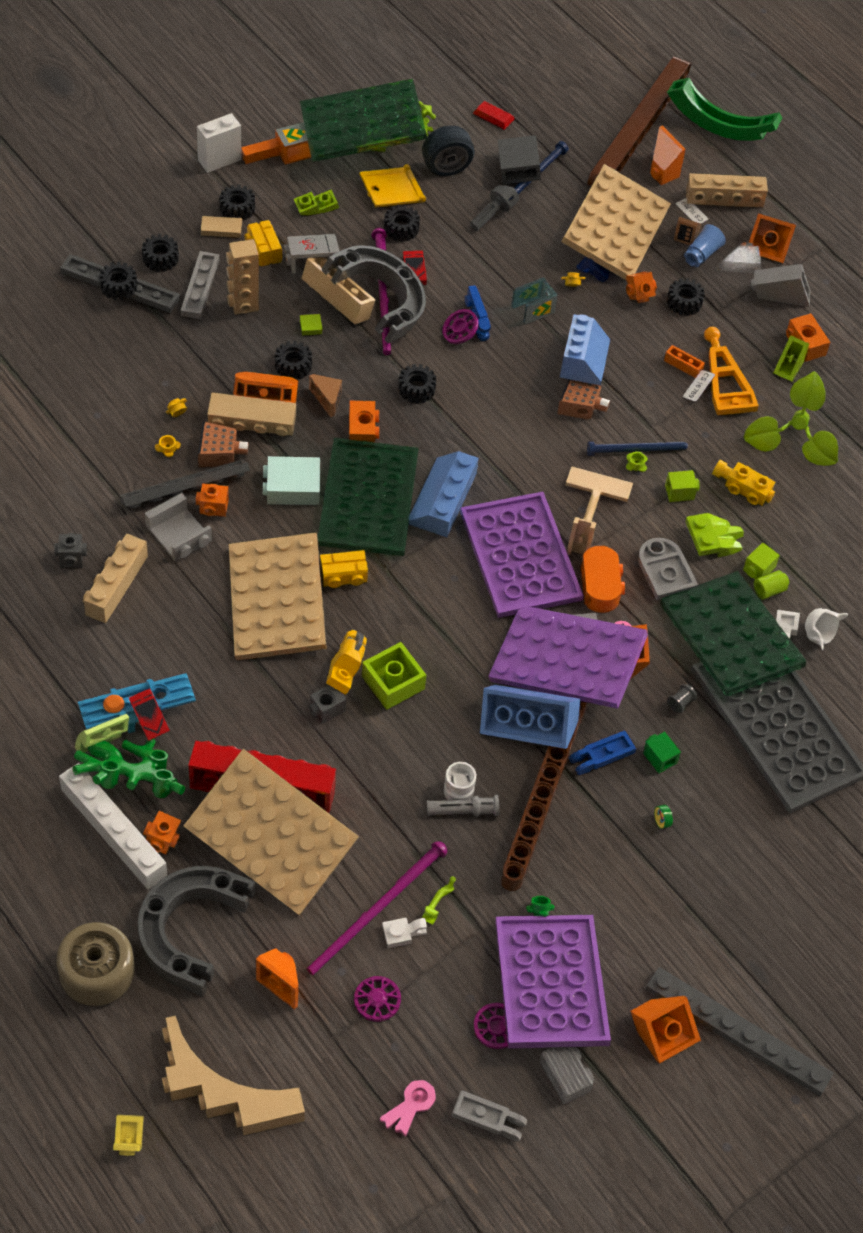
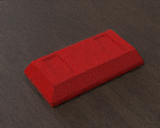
[473,101,515,130]

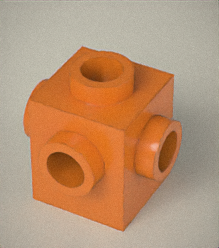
[626,271,657,303]
[196,483,229,517]
[143,811,181,855]

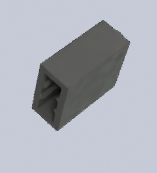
[498,135,541,184]

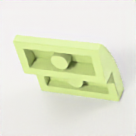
[75,714,129,752]

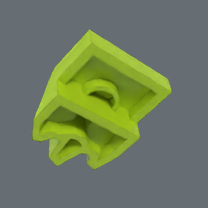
[685,513,744,557]

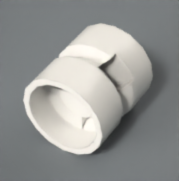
[444,762,477,800]

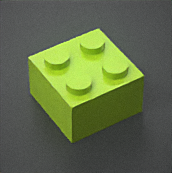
[361,642,426,710]

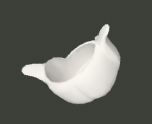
[805,608,848,650]

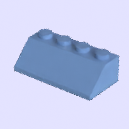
[560,314,610,385]
[407,451,479,537]
[480,685,580,749]

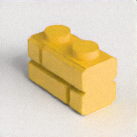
[245,220,282,267]
[320,550,368,588]

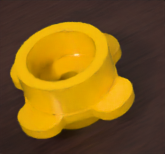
[561,272,585,287]
[166,398,187,417]
[155,435,181,457]

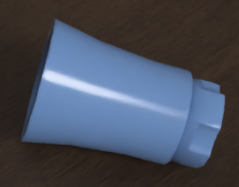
[684,224,726,267]

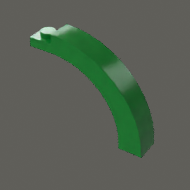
[667,78,782,141]

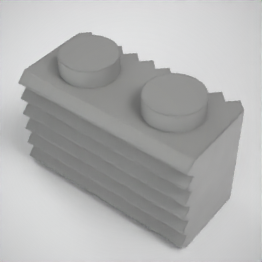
[540,1047,594,1104]

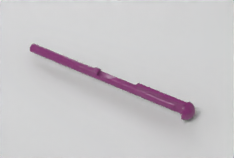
[371,228,391,355]
[306,841,447,976]

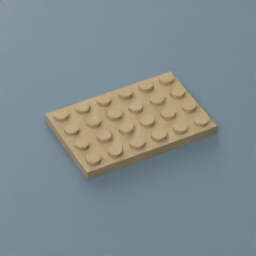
[561,164,671,281]
[229,533,327,661]
[184,749,359,915]

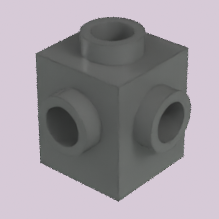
[54,533,87,568]

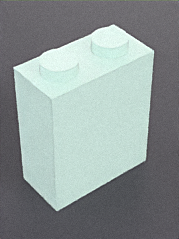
[263,456,320,505]

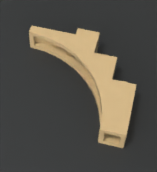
[162,1016,305,1135]

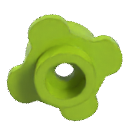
[626,451,648,472]

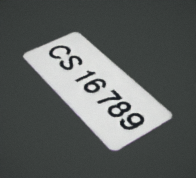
[676,198,708,223]
[683,370,715,401]

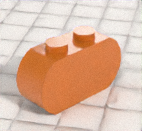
[233,372,298,403]
[581,546,625,613]

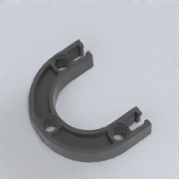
[321,245,426,344]
[138,866,255,997]

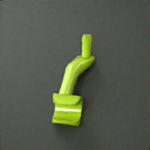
[422,876,456,925]

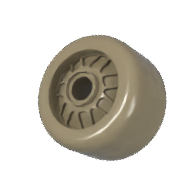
[56,922,135,1006]

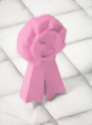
[380,1080,436,1136]

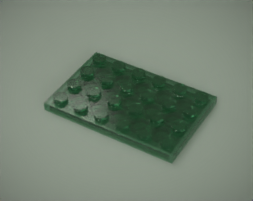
[300,79,427,162]
[318,438,419,556]
[660,571,807,697]

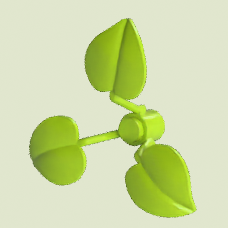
[744,371,838,466]

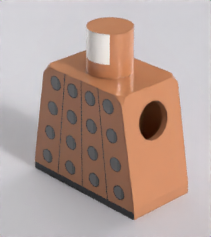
[557,379,610,420]
[198,422,249,467]

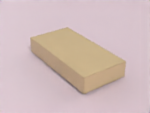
[201,216,242,238]

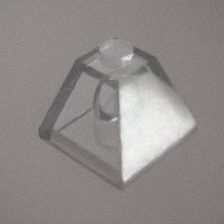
[714,243,761,273]

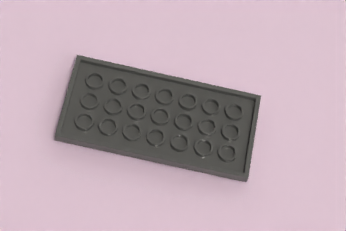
[691,632,863,813]

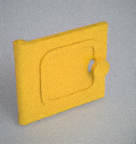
[359,164,426,208]

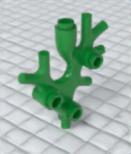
[72,739,185,798]

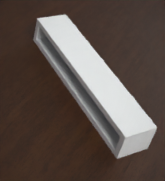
[59,763,167,890]

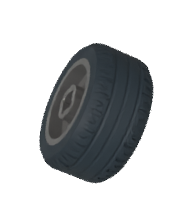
[422,125,475,176]

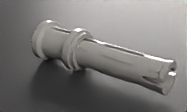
[427,795,499,817]

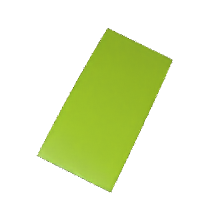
[294,189,339,215]

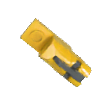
[326,630,367,695]

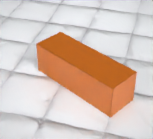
[241,138,279,164]
[664,345,705,378]

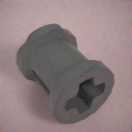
[667,683,697,713]

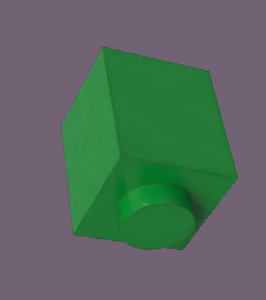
[643,731,681,774]

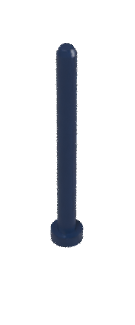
[508,141,569,201]
[587,441,688,456]

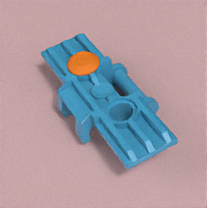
[78,673,196,733]

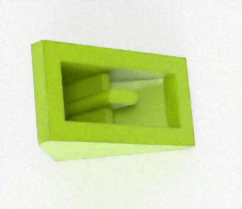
[773,335,809,381]

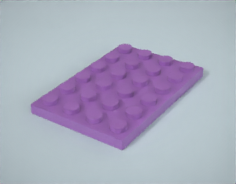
[460,492,583,618]
[488,605,648,709]
[495,915,611,1048]

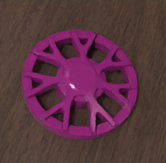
[442,309,479,344]
[354,976,401,1022]
[473,1003,508,1049]

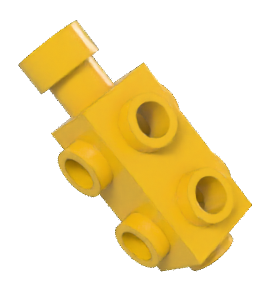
[712,460,775,506]

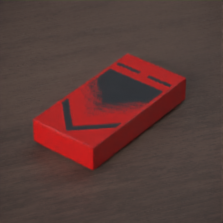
[403,250,427,285]
[129,688,170,741]

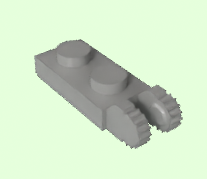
[451,1090,527,1141]

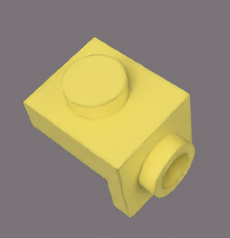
[113,1115,144,1156]

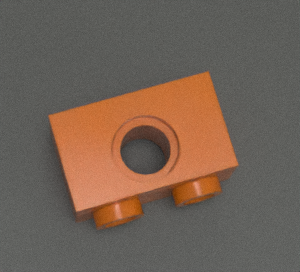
[786,313,831,362]
[349,401,379,448]

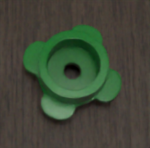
[526,896,555,916]

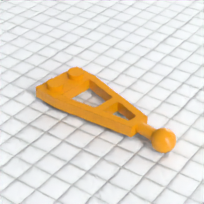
[704,327,759,415]

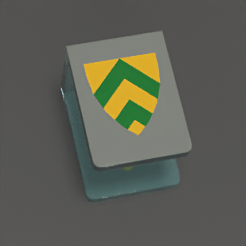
[511,277,558,324]

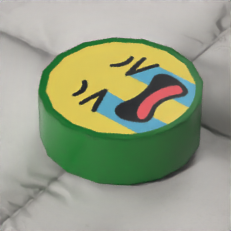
[654,804,673,829]

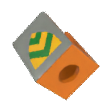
[275,122,316,165]

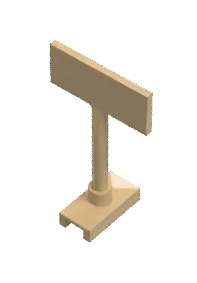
[566,467,633,555]

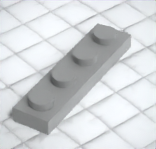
[181,251,220,319]

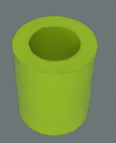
[754,570,789,600]

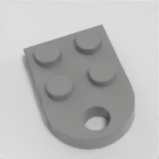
[638,538,698,600]

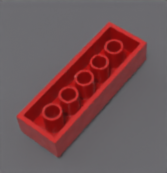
[188,741,336,814]

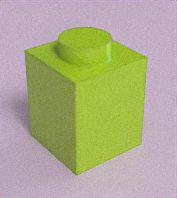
[665,470,700,502]
[743,543,780,579]

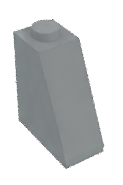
[751,264,811,306]

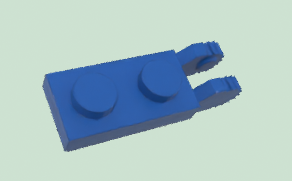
[465,285,491,341]
[568,730,636,775]

